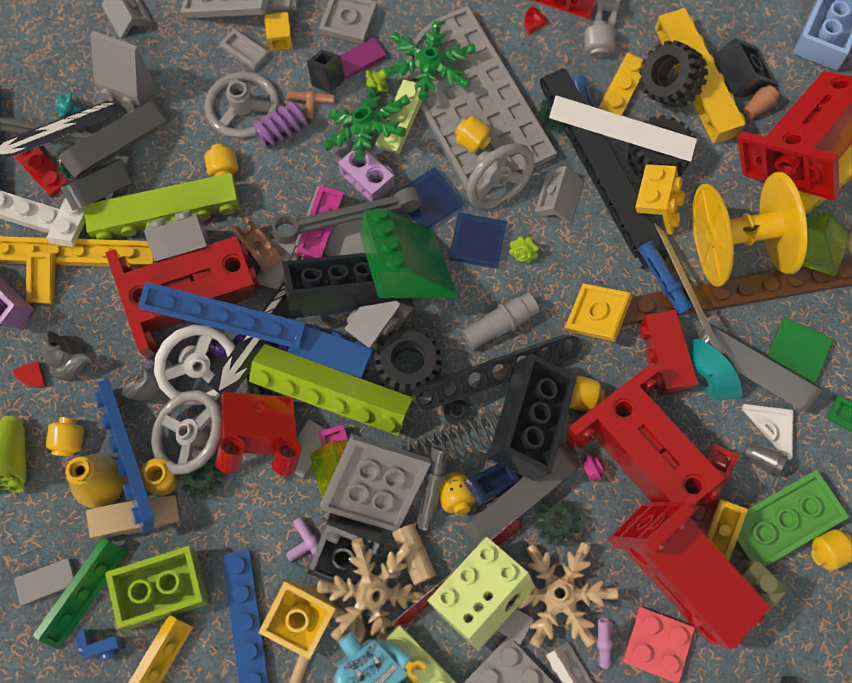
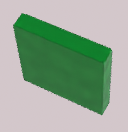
[766,317,833,384]

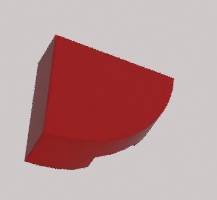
[524,5,547,36]
[12,361,47,388]

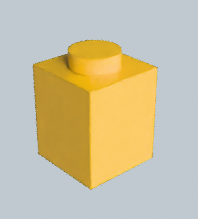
[264,12,293,51]

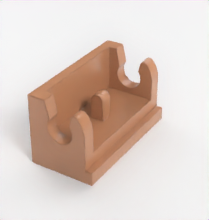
[230,218,284,273]

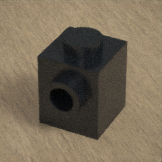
[307,49,344,93]

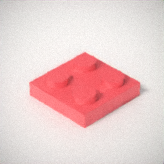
[622,607,695,683]

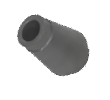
[744,442,788,475]

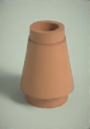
[743,85,780,120]

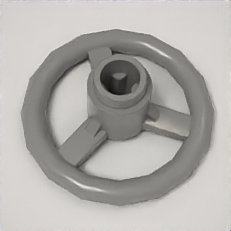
[204,71,280,139]
[466,143,535,210]
[151,390,222,475]

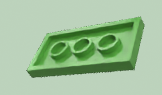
[736,469,849,567]

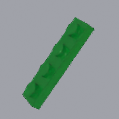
[33,537,127,650]

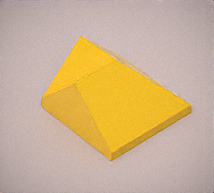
[259,580,336,660]

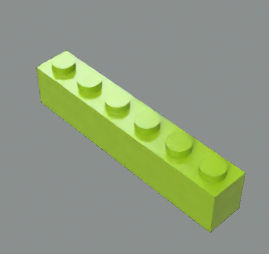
[84,173,241,240]
[249,344,412,436]

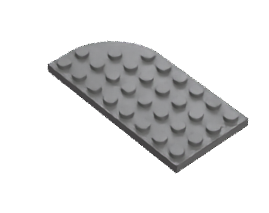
[406,6,557,191]

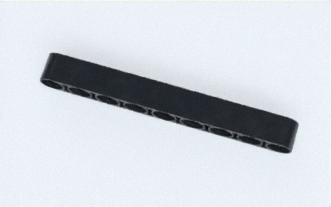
[540,68,668,270]

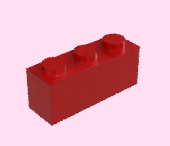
[639,309,698,396]

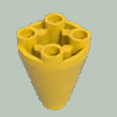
[66,455,126,508]

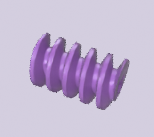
[253,101,308,148]

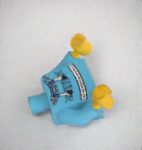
[334,632,427,683]

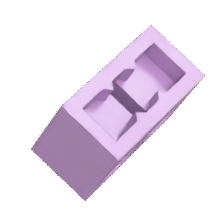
[338,149,395,201]

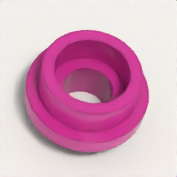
[581,455,604,481]

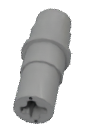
[461,292,540,350]

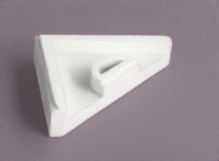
[742,404,793,459]

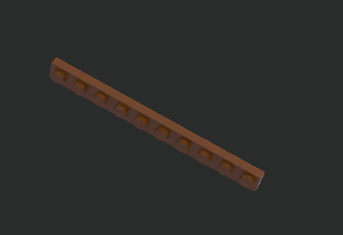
[621,258,852,326]

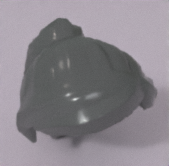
[39,331,94,380]
[122,357,178,401]

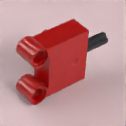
[216,374,302,476]

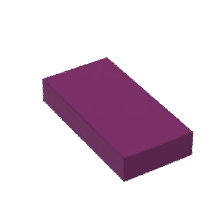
[340,38,386,80]

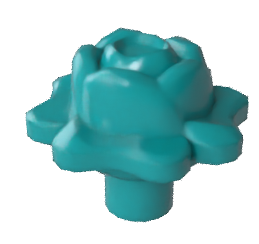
[54,92,81,119]

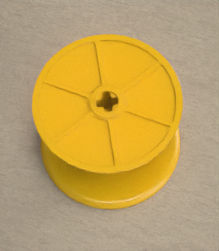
[692,172,807,287]

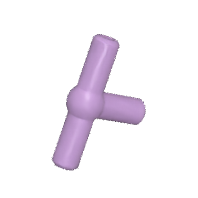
[286,517,319,562]
[596,618,614,669]

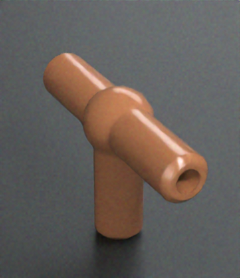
[287,91,335,120]

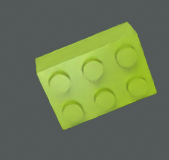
[105,546,210,631]

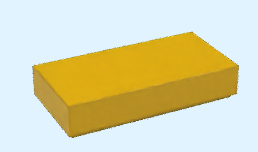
[26,252,55,303]

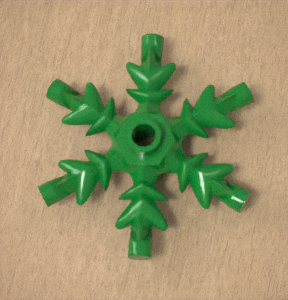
[384,21,476,101]
[322,87,411,161]

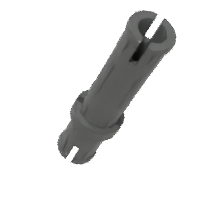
[416,446,450,531]

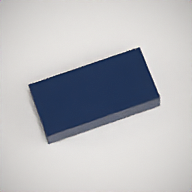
[464,463,520,506]

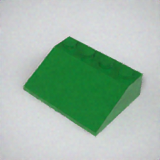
[360,208,457,298]

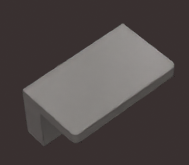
[102,0,152,38]
[535,166,584,223]

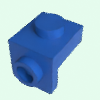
[76,629,125,661]

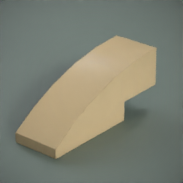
[86,495,180,541]

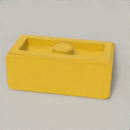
[706,498,748,561]

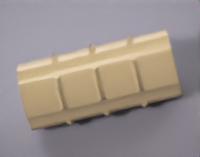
[392,524,436,586]

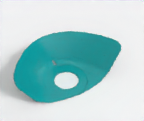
[688,339,742,401]

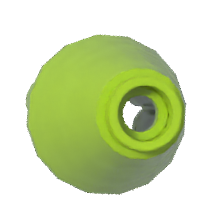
[0,416,26,493]

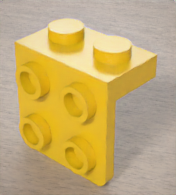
[636,165,685,235]

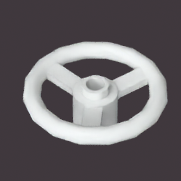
[154,325,235,405]

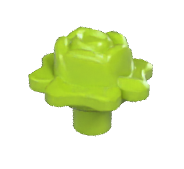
[366,68,389,92]
[509,236,539,263]

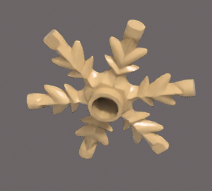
[317,538,424,641]
[509,542,618,649]

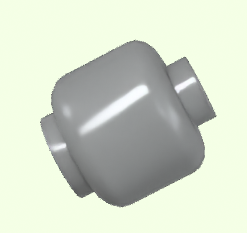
[584,21,615,58]

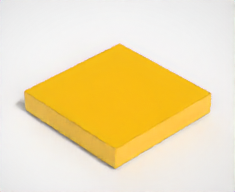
[565,284,632,342]

